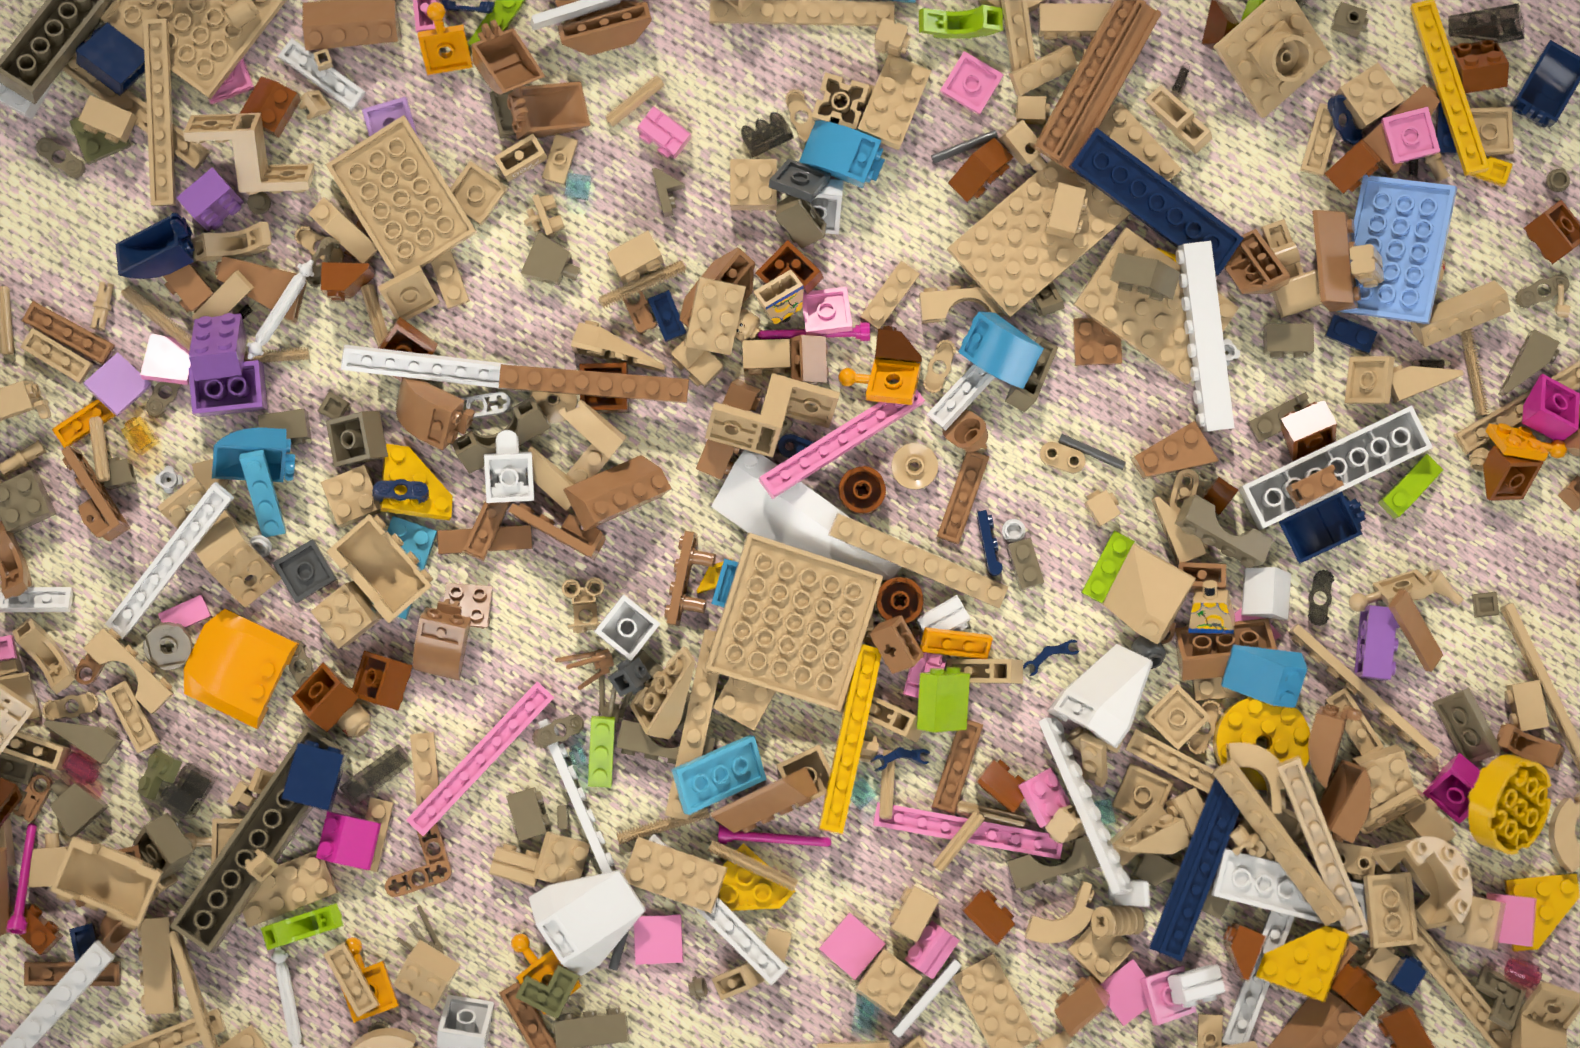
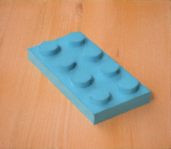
[372,516,437,620]
[671,735,767,815]

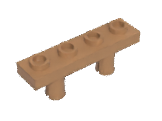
[664,531,716,626]

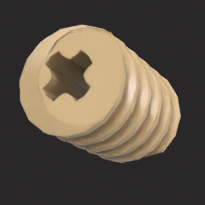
[1091,905,1145,937]

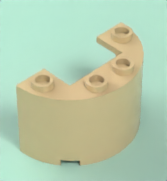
[326,514,433,623]
[1371,836,1473,929]
[50,837,163,930]

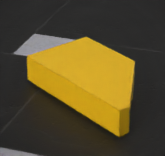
[1463,157,1513,187]
[696,559,733,594]

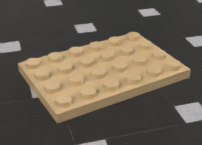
[325,115,477,277]
[1073,227,1239,385]

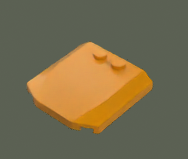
[184,609,299,729]

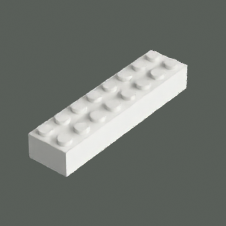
[1238,405,1433,531]

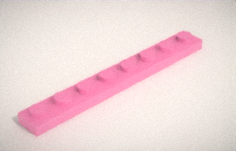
[759,389,925,499]
[406,682,554,836]
[873,802,1063,860]

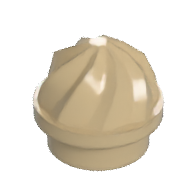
[1469,448,1489,471]

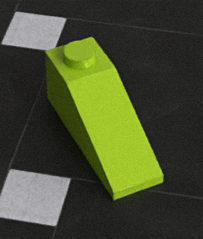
[1377,453,1444,519]

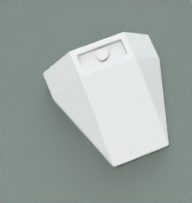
[1047,644,1153,748]
[529,870,646,976]

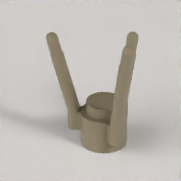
[598,669,633,723]
[396,905,445,954]

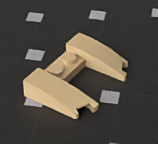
[526,400,627,511]

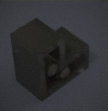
[160,763,218,819]

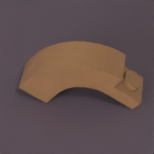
[0,521,32,599]
[1496,723,1565,771]

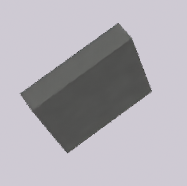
[769,158,831,202]
[273,539,338,603]

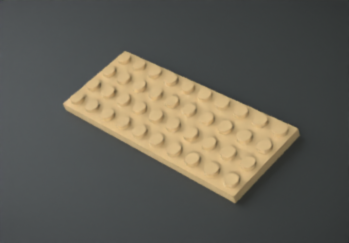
[947,102,1182,319]

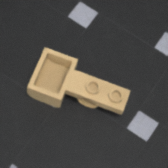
[1261,219,1322,319]

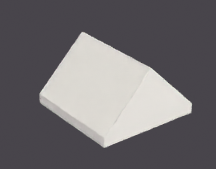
[1241,567,1291,620]

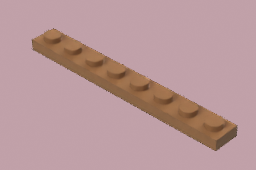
[499,364,689,404]

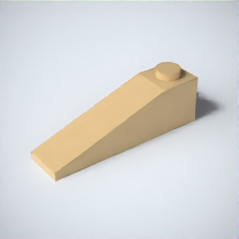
[571,320,666,373]
[629,647,696,740]

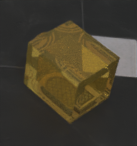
[121,417,160,455]

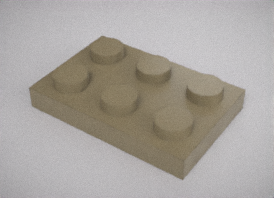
[1432,687,1502,763]

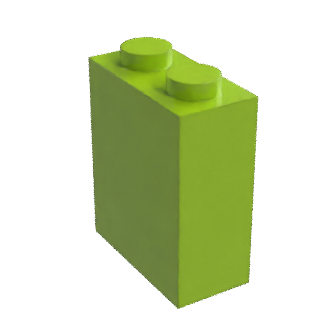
[917,667,970,733]

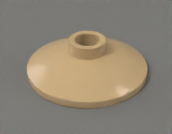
[531,391,577,423]
[891,443,938,490]

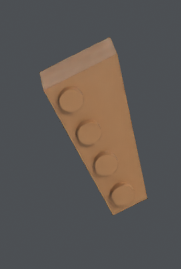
[696,378,762,480]

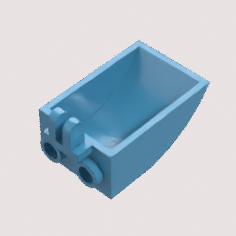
[799,120,885,188]
[959,311,1044,389]
[212,427,295,482]

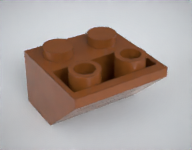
[1450,39,1509,93]

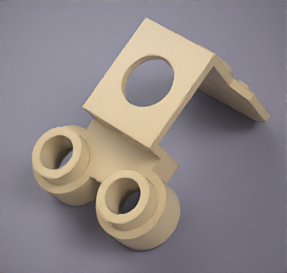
[562,577,605,633]

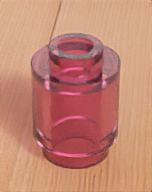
[63,752,100,785]
[1504,957,1542,988]

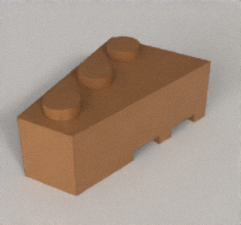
[1131,421,1219,479]

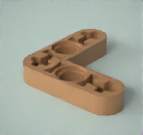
[385,823,452,897]

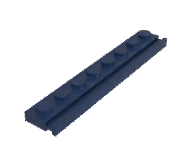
[1148,777,1240,962]

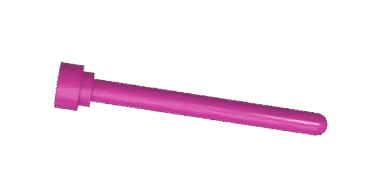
[758,322,870,341]
[6,823,37,934]
[718,825,831,847]

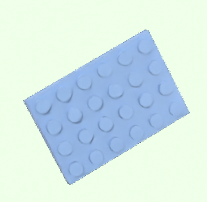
[1337,175,1457,324]

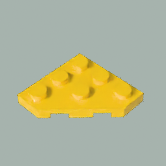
[380,443,453,521]
[718,843,796,911]
[1504,873,1580,952]
[1256,926,1350,1003]

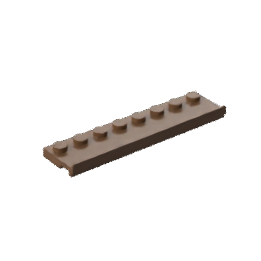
[1033,0,1161,173]

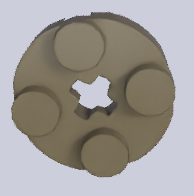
[143,622,192,670]

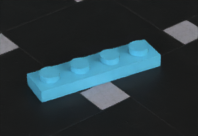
[239,450,286,537]

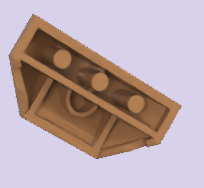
[557,0,652,56]
[1224,229,1291,294]
[679,247,755,327]

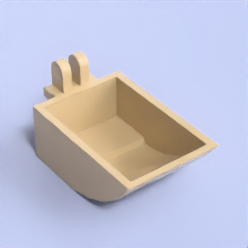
[0,380,51,421]

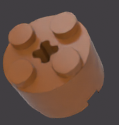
[839,466,886,515]
[876,577,924,624]

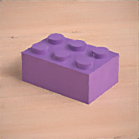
[176,167,244,232]
[189,313,247,381]
[188,360,268,417]
[1354,605,1400,681]

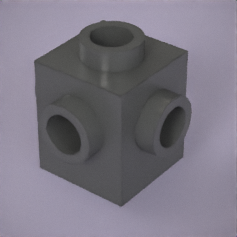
[608,657,651,697]

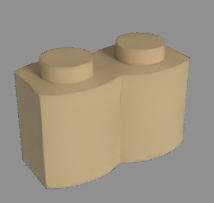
[671,339,724,388]

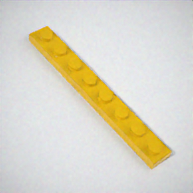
[1410,0,1490,176]
[818,644,882,835]

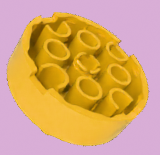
[1213,697,1310,790]
[1468,754,1551,855]

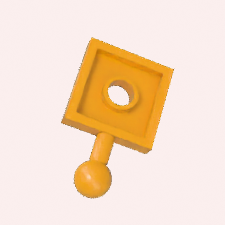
[418,2,473,75]
[838,359,921,405]
[1485,423,1567,461]
[511,934,583,1015]
[341,937,400,1023]

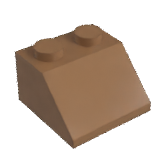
[1054,974,1110,1038]

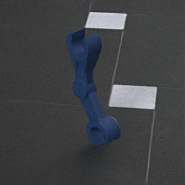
[1023,639,1079,676]
[870,747,930,772]

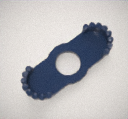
[442,0,495,14]
[1327,94,1363,145]
[372,479,429,503]

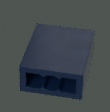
[76,22,145,96]
[282,740,347,812]

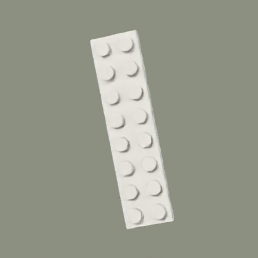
[1211,849,1369,935]

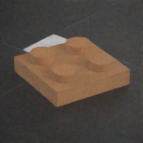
[1073,318,1122,366]

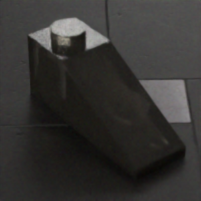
[1449,3,1525,43]
[339,744,412,806]

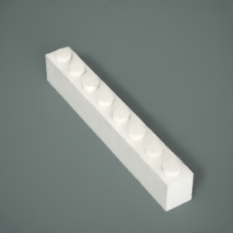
[1176,241,1235,432]

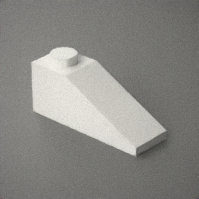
[1108,879,1150,906]

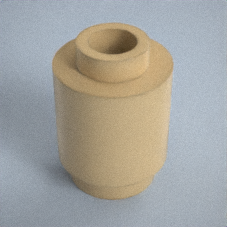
[223,0,260,29]

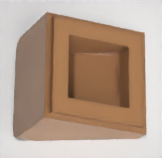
[1558,475,1580,511]

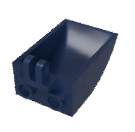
[1510,40,1580,128]
[115,213,194,279]
[1279,492,1366,564]

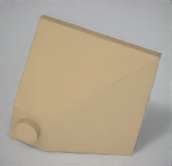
[1103,544,1196,645]

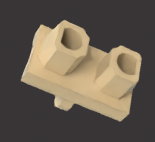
[523,194,565,239]
[1229,818,1267,858]

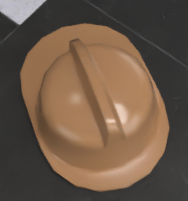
[942,409,988,452]
[100,915,133,954]

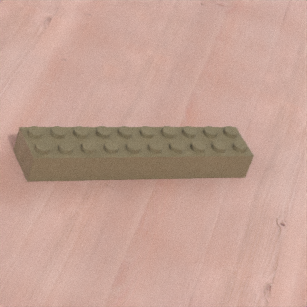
[170,726,349,953]

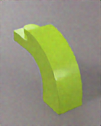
[919,5,1003,39]
[261,903,344,950]

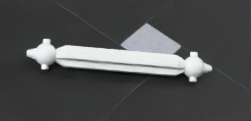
[247,259,314,360]
[271,947,306,1048]

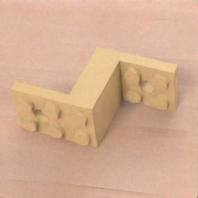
[183,113,315,195]
[705,373,840,458]
[157,477,281,608]
[1511,981,1580,1048]

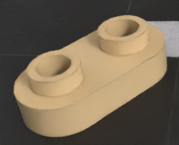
[1039,442,1086,474]
[1169,469,1199,514]

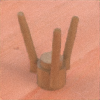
[555,648,614,690]

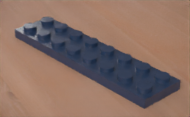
[1068,128,1244,276]

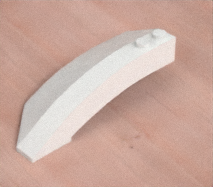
[711,450,902,581]

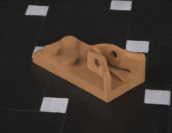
[61,446,131,541]
[508,502,606,560]

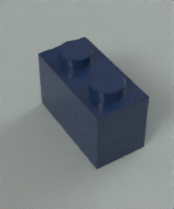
[1386,955,1427,996]

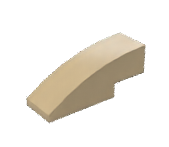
[1145,85,1212,154]

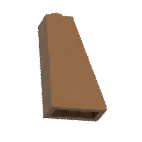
[1363,84,1440,178]
[215,256,307,324]

